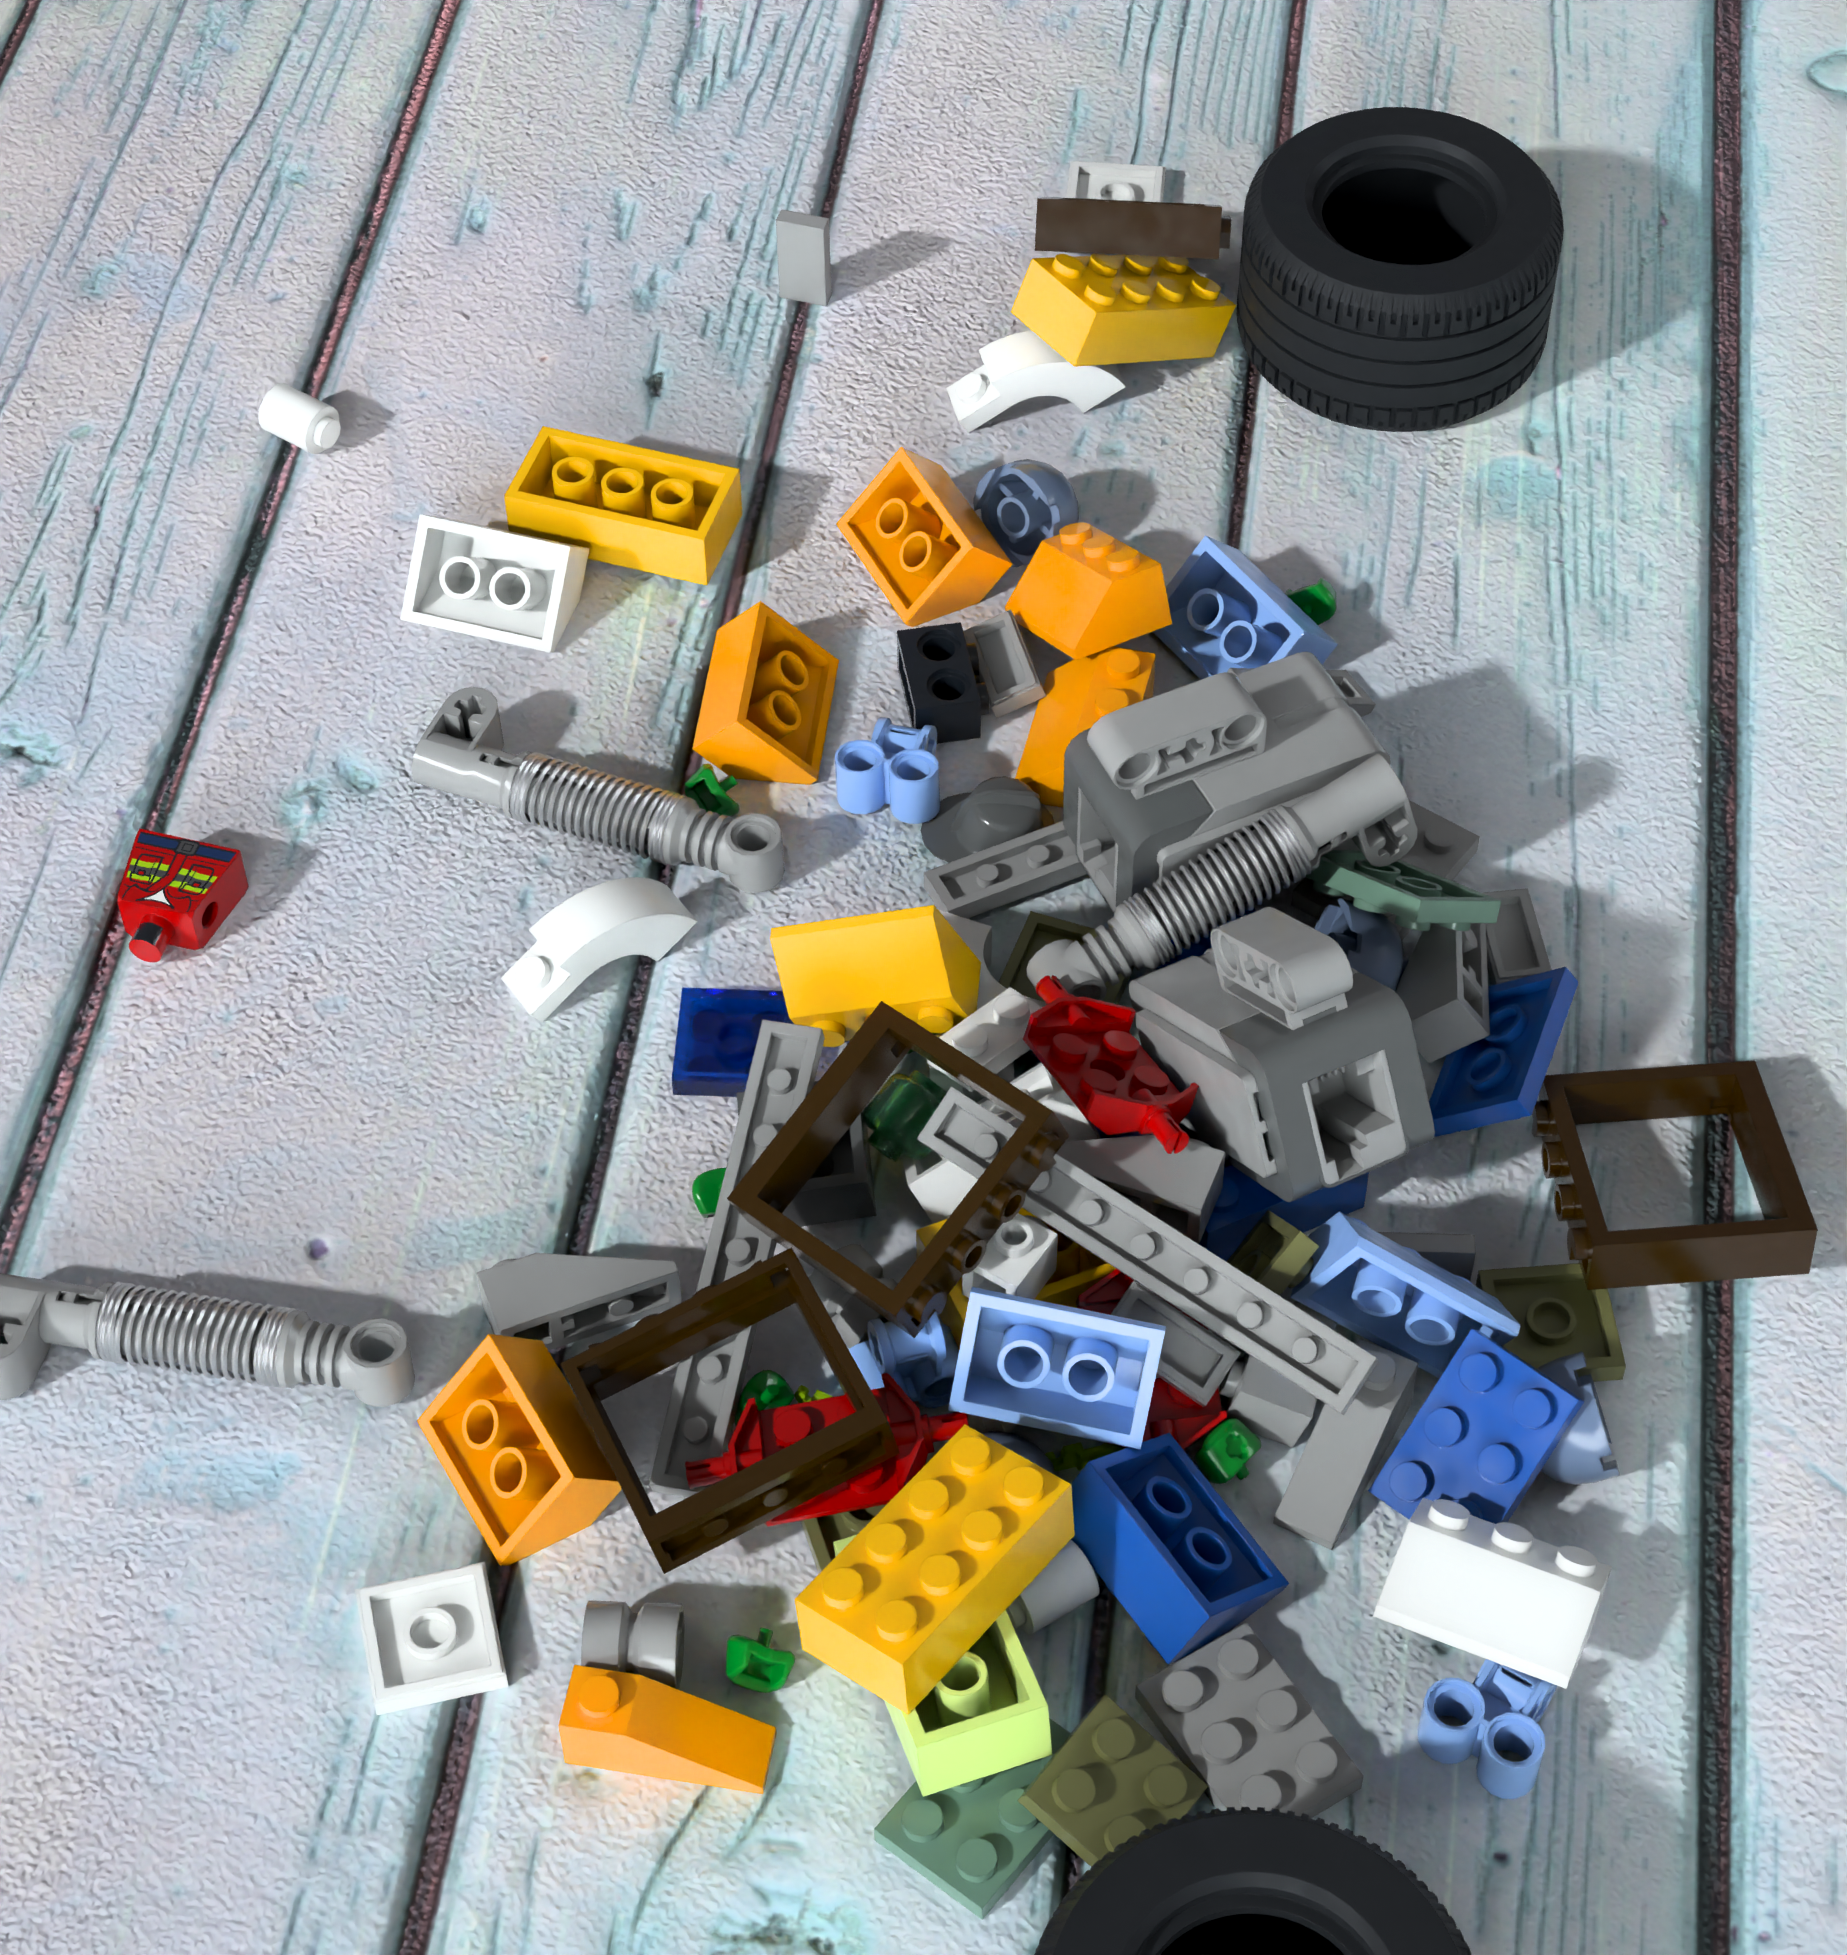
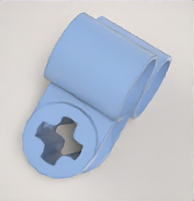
[835,717,940,824]
[848,1312,959,1408]
[1418,1659,1557,1799]

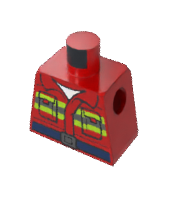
[117,829,249,962]

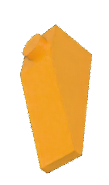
[558,1665,777,1794]

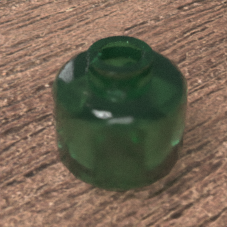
[863,1070,947,1163]

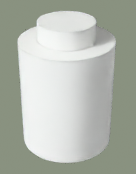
[259,383,341,454]
[1006,1540,1099,1635]

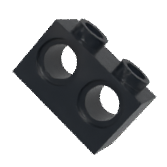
[897,622,989,744]

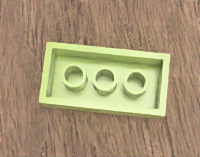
[833,1535,1052,1797]

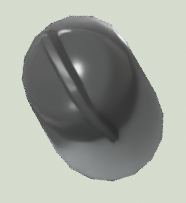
[920,776,1055,863]

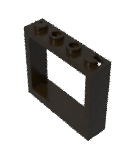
[1035,197,1231,259]
[727,1001,1069,1338]
[1532,1060,1818,1290]
[560,1247,900,1574]

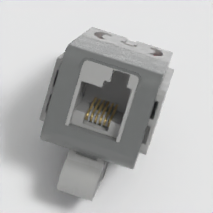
[1063,652,1391,913]
[1129,907,1435,1202]

